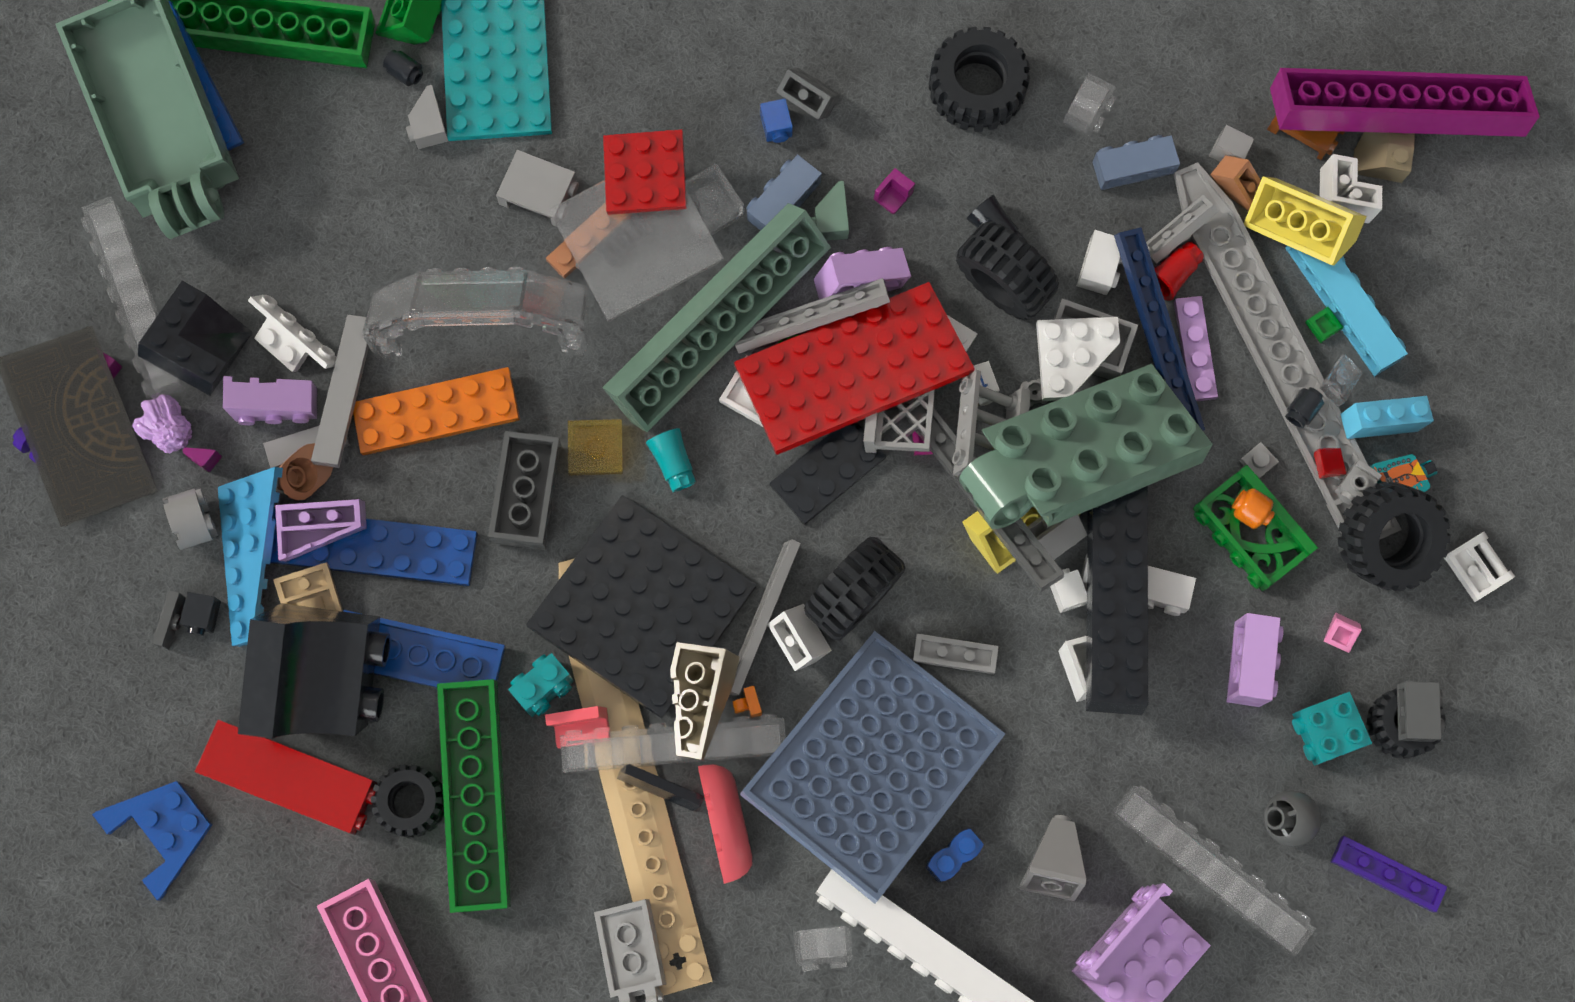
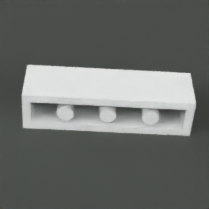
[1081,554,1196,616]

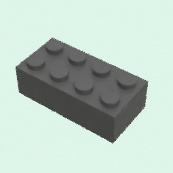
[488,431,562,550]

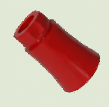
[1154,242,1204,301]

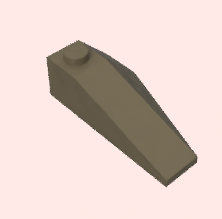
[1353,132,1415,183]
[671,642,740,760]

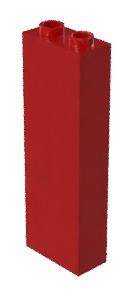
[195,720,377,835]

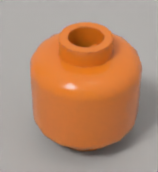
[1232,488,1275,529]

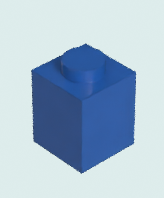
[760,99,792,143]

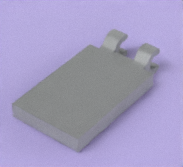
[594,899,666,1002]

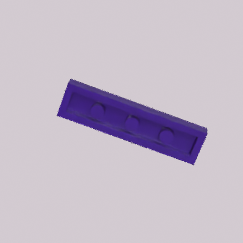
[1330,836,1447,913]

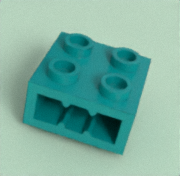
[508,653,574,717]
[1292,692,1372,766]

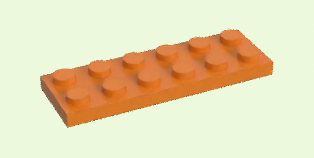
[353,367,520,455]

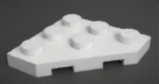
[1036,317,1120,401]

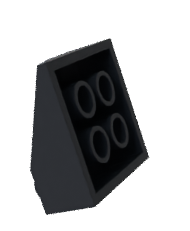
[138,281,252,396]

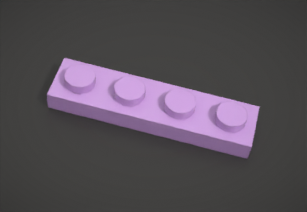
[1174,296,1218,401]

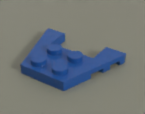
[92,781,212,901]

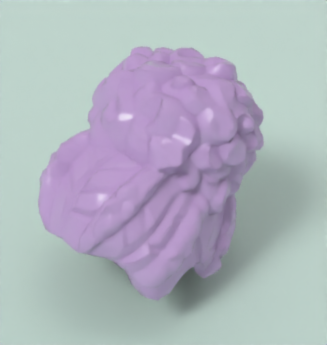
[132,394,192,453]

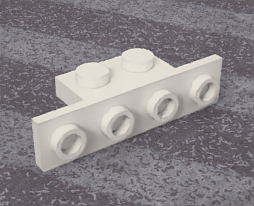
[248,295,337,372]

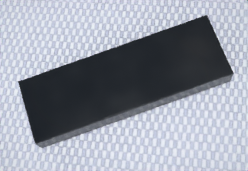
[617,764,704,811]

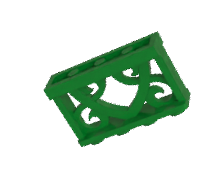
[1193,465,1318,592]

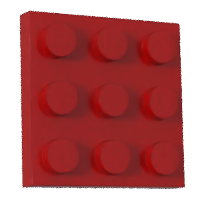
[603,129,687,215]

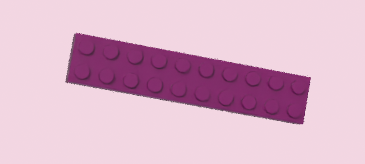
[1270,68,1540,137]

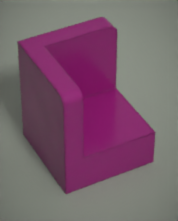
[874,168,915,214]

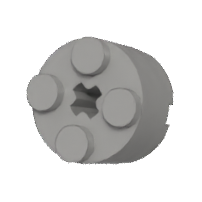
[162,488,218,550]

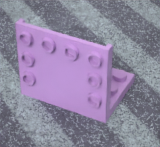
[1072,883,1211,1002]

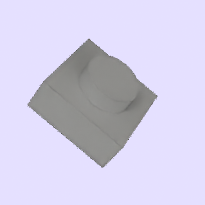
[1239,442,1279,479]

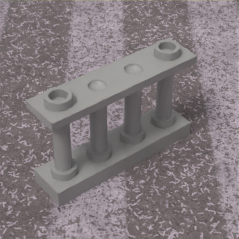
[952,370,1031,477]

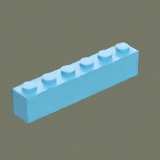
[1285,246,1408,377]

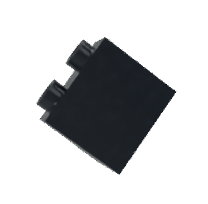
[238,603,391,739]

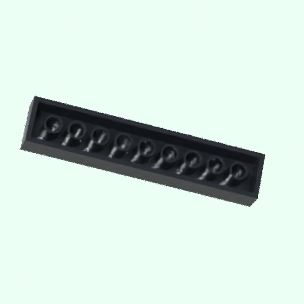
[1086,486,1148,715]

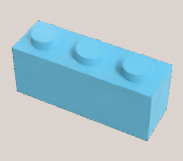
[1340,396,1434,439]

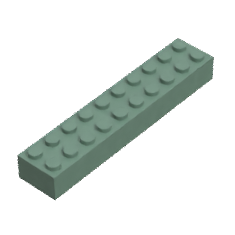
[602,203,831,432]

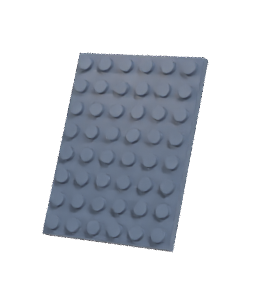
[740,631,1005,904]

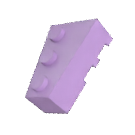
[814,247,911,300]
[223,376,317,425]
[275,499,367,562]

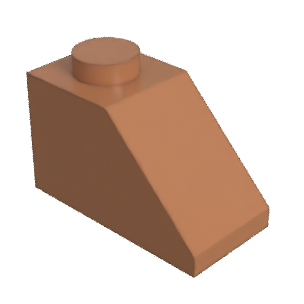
[1211,155,1261,211]

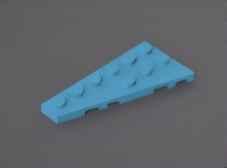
[218,467,283,647]

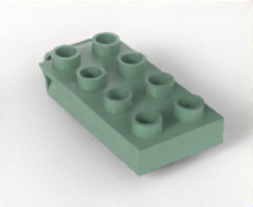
[55,0,239,239]
[959,364,1213,529]

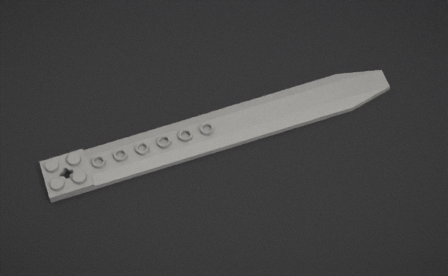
[1173,162,1402,541]

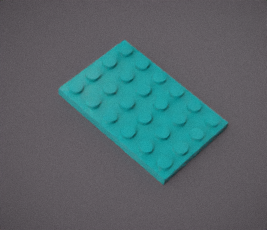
[441,0,552,141]

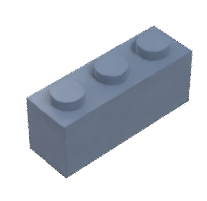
[1093,135,1180,190]
[746,154,822,231]

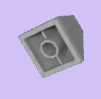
[1020,815,1086,901]

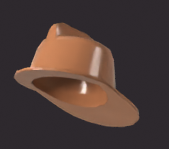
[277,443,333,500]

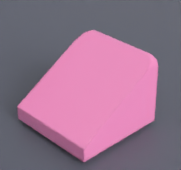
[1324,613,1362,653]

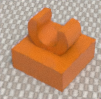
[732,686,762,718]

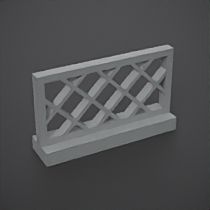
[863,390,935,453]

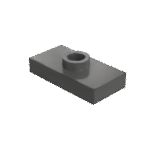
[152,591,186,650]

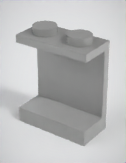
[496,150,579,227]

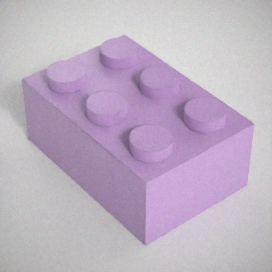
[1227,613,1283,707]

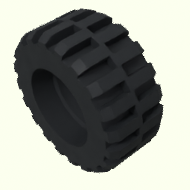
[929,26,1030,132]
[956,222,1059,320]
[1338,482,1451,591]
[804,536,906,641]

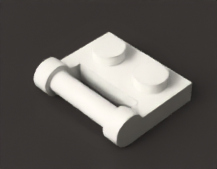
[1445,532,1515,602]

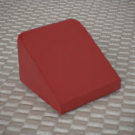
[1314,448,1347,479]

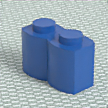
[925,829,984,883]

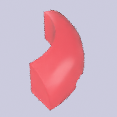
[698,764,752,884]

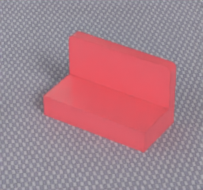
[545,706,610,749]

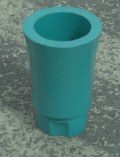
[646,428,696,492]

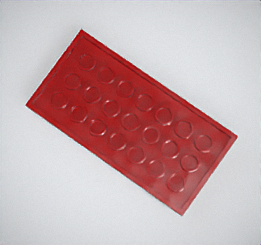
[734,282,975,455]

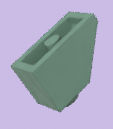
[811,181,849,241]

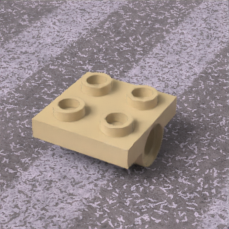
[273,562,343,611]

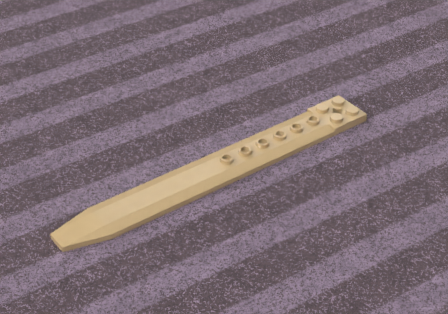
[559,559,713,996]

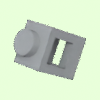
[1335,460,1382,505]

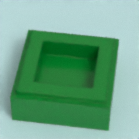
[1305,307,1344,343]

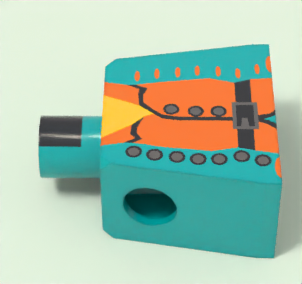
[1370,454,1437,492]

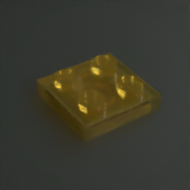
[568,419,623,476]

